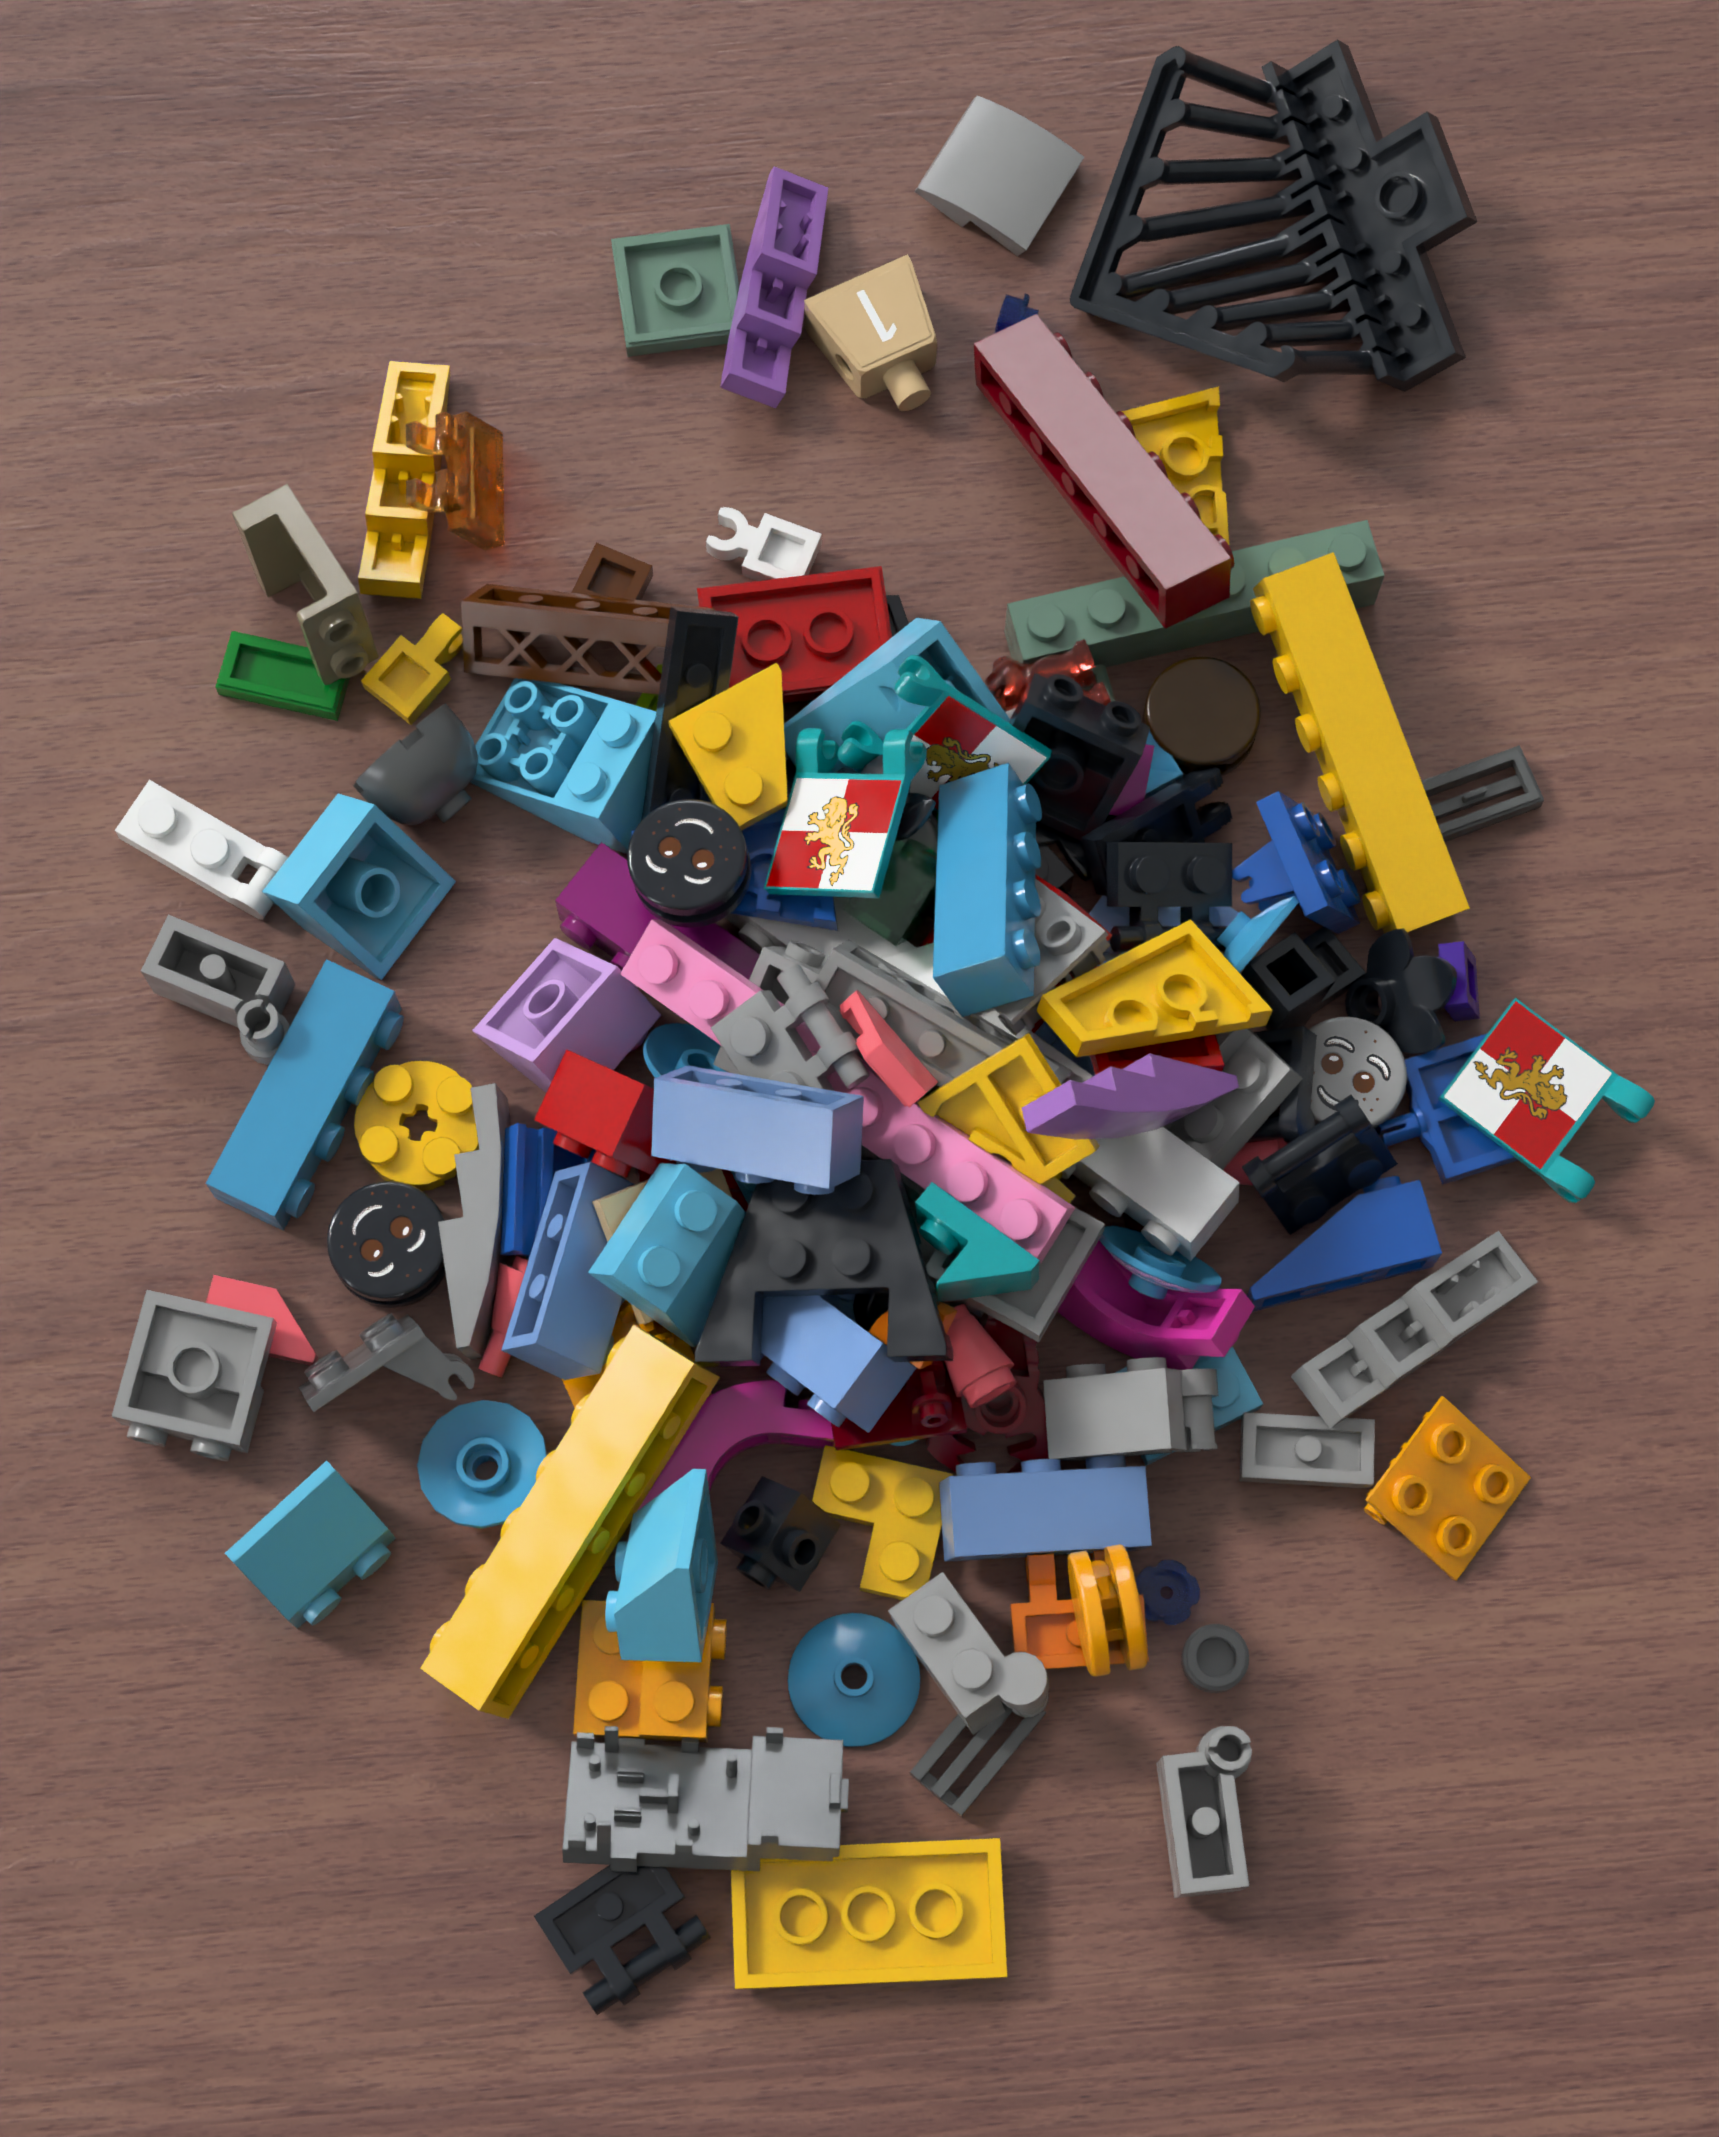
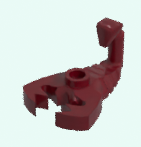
[926,1315,1049,1473]

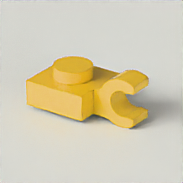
[361,613,463,725]

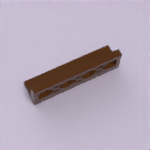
[461,584,715,695]

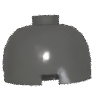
[353,703,478,825]

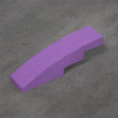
[720,166,828,408]
[1022,1054,1239,1139]

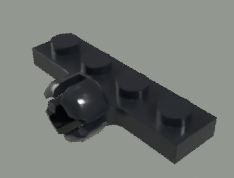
[641,606,739,821]

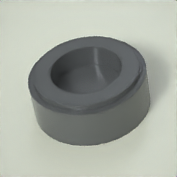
[1181,1624,1249,1693]

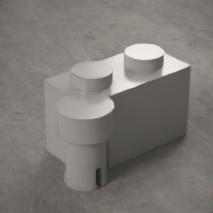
[141,914,296,1065]
[1043,1357,1219,1461]
[888,1572,1049,1735]
[1156,1726,1252,1898]

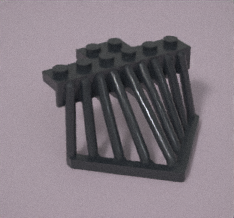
[1070,39,1478,392]

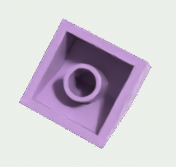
[472,938,661,1093]

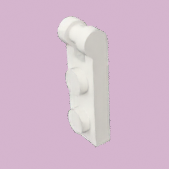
[115,780,288,920]

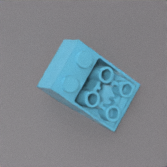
[784,618,1010,774]
[470,678,656,854]

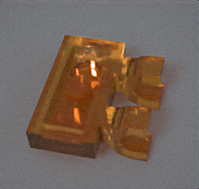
[406,411,505,551]

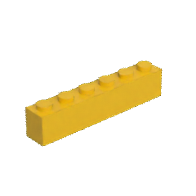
[1250,552,1470,934]
[420,1325,720,1719]

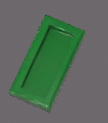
[215,631,350,721]

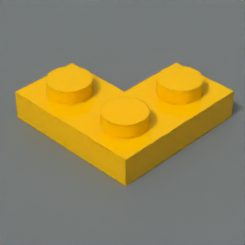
[812,1445,953,1600]

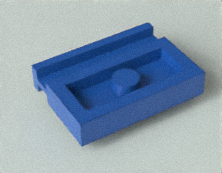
[501,1123,597,1259]

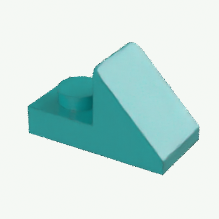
[915,1182,1040,1302]

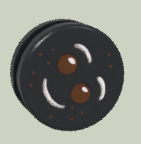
[627,799,752,928]
[327,1181,446,1308]

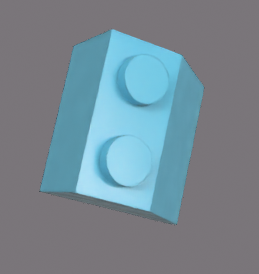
[262,793,456,980]
[588,1163,746,1347]
[225,1460,396,1629]
[605,1469,718,1662]

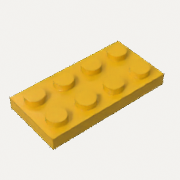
[731,1838,1007,1990]

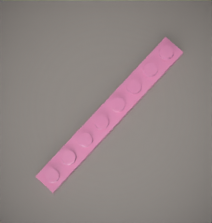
[620,919,1075,1263]

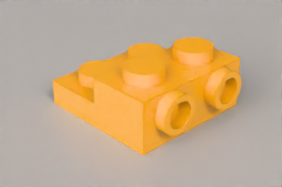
[573,1600,727,1743]

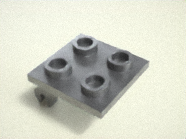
[299,1313,475,1412]

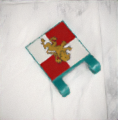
[837,655,1051,812]
[763,728,927,898]
[1438,998,1655,1204]

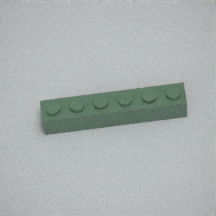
[1004,520,1385,680]

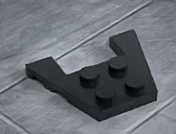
[695,1159,954,1367]

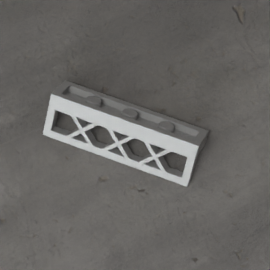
[814,939,1073,1087]

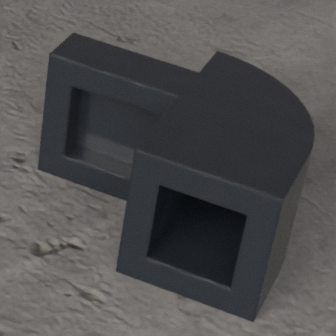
[1241,927,1366,1030]

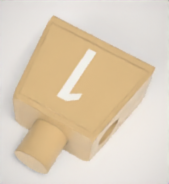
[804,254,937,411]

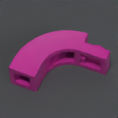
[1057,1241,1255,1370]
[638,1380,835,1510]

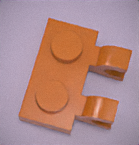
[1010,1550,1149,1670]

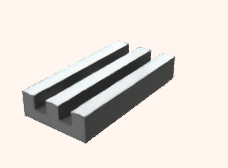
[1421,745,1544,842]
[910,1702,1046,1818]

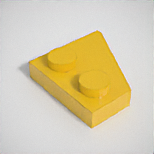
[669,663,787,830]
[917,1033,1100,1184]

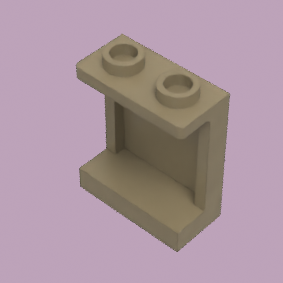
[232,484,379,685]

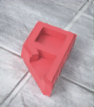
[839,990,938,1108]
[206,1275,318,1366]

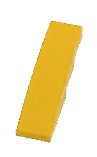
[358,361,450,599]

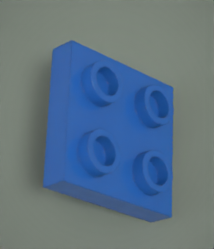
[1232,791,1361,934]

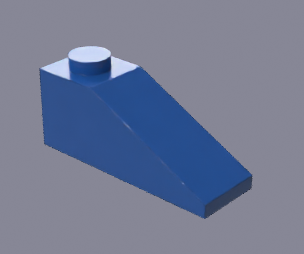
[1247,1176,1442,1312]

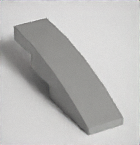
[438,1083,510,1360]
[1291,1231,1538,1429]

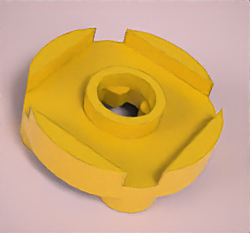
[354,1061,479,1191]

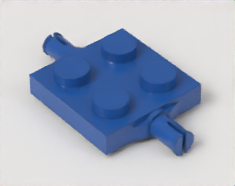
[1375,1034,1518,1185]

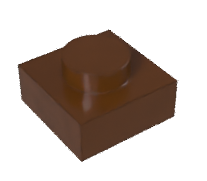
[571,542,653,600]

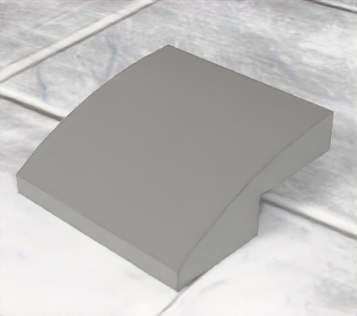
[914,95,1084,256]

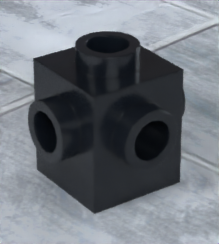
[720,1476,842,1592]

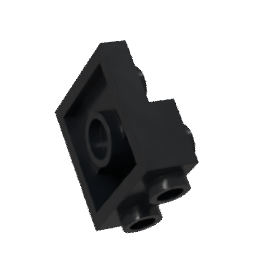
[1009,673,1150,842]

